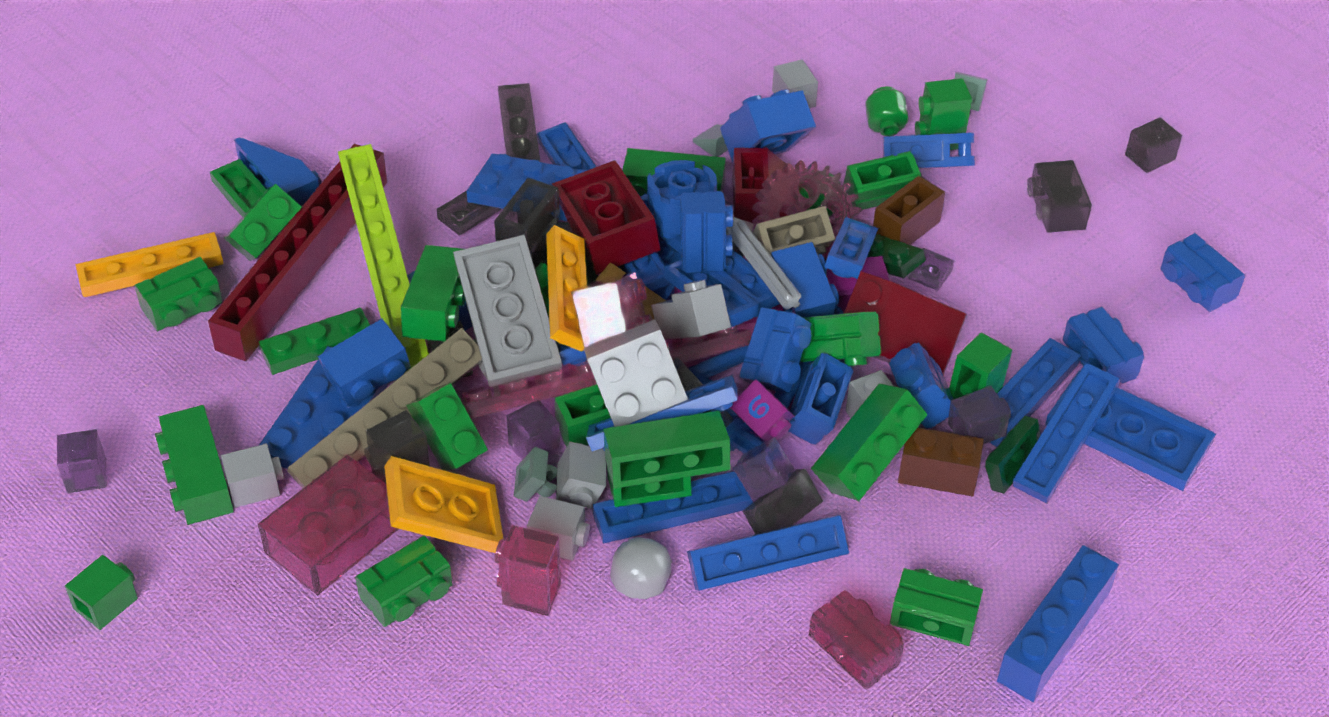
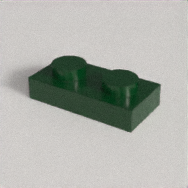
[867,234,926,279]
[985,416,1041,494]

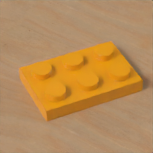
[384,456,504,554]

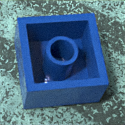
[720,89,816,163]

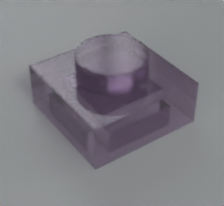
[907,248,954,291]

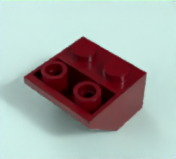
[732,148,801,223]

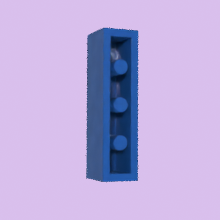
[997,545,1119,702]

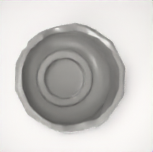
[610,537,672,599]

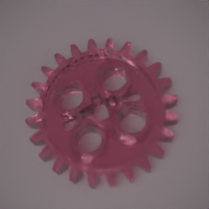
[752,160,862,261]

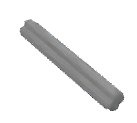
[728,220,801,310]

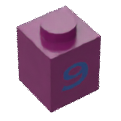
[730,379,794,443]

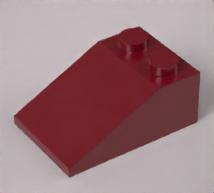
[552,160,660,275]
[844,271,967,376]

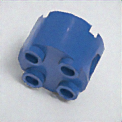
[647,160,717,239]

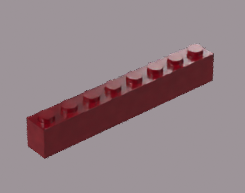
[208,143,387,361]

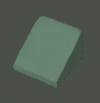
[693,124,728,157]

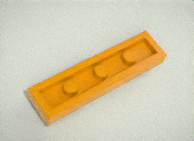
[546,225,590,352]
[75,232,224,297]

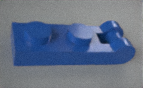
[882,133,975,168]

